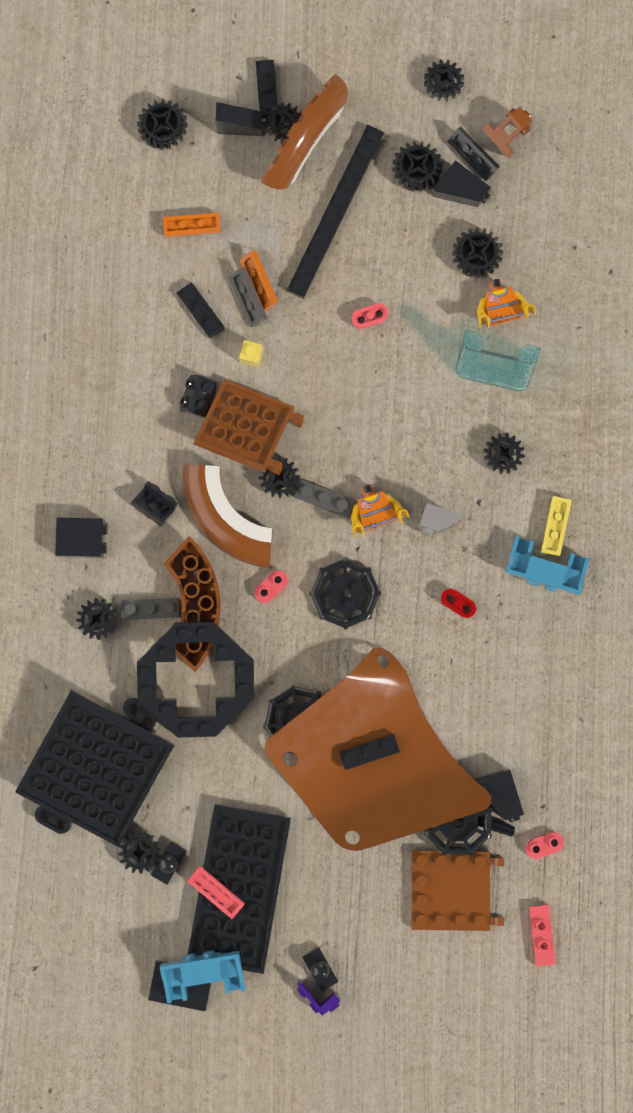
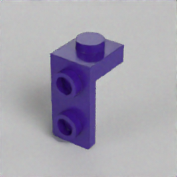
[297,979,340,1016]

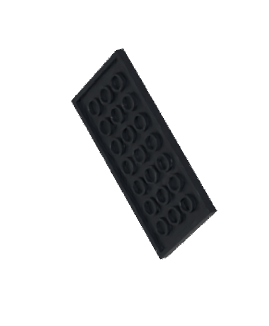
[188,804,291,974]

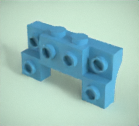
[505,536,590,595]
[160,951,246,1004]

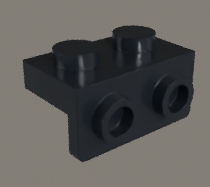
[180,375,217,418]
[131,481,178,527]

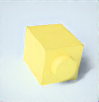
[239,340,263,368]

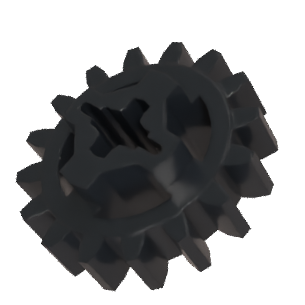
[424,59,464,101]
[265,102,302,144]
[483,433,525,475]
[259,457,300,499]
[76,598,119,640]
[118,830,161,874]

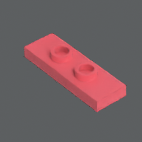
[187,866,245,919]
[529,904,556,966]

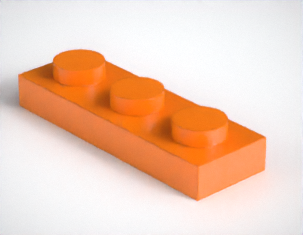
[163,212,221,238]
[239,251,278,311]

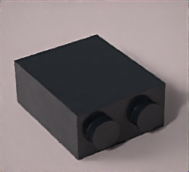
[55,517,108,558]

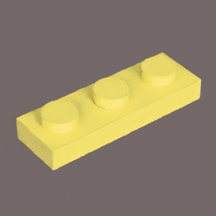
[540,496,572,557]

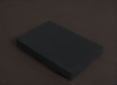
[148,960,211,1012]

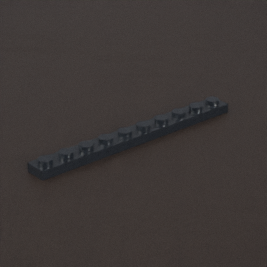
[287,124,384,300]

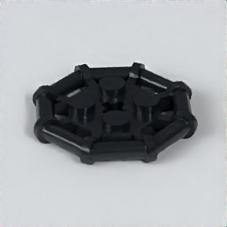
[309,558,382,630]
[263,685,322,754]
[423,806,493,857]

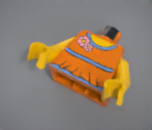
[477,279,536,329]
[351,484,410,538]

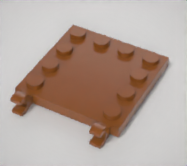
[194,379,305,475]
[411,850,504,931]

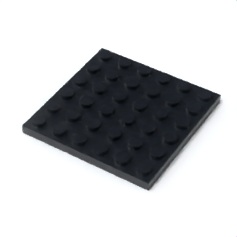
[15,689,175,847]

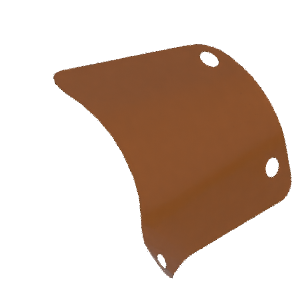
[264,648,491,851]

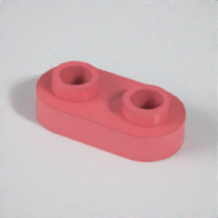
[352,303,389,329]
[255,570,288,603]
[525,832,564,859]

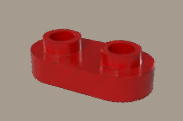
[440,588,477,618]

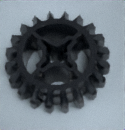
[137,98,188,151]
[392,141,443,192]
[452,227,503,279]

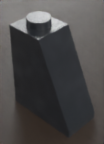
[215,102,266,136]
[431,160,491,207]
[474,769,524,822]

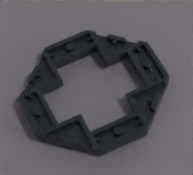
[137,621,254,738]

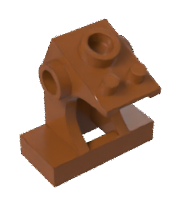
[482,107,532,158]

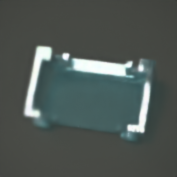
[455,330,541,392]

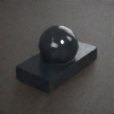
[151,841,188,885]
[302,947,339,992]

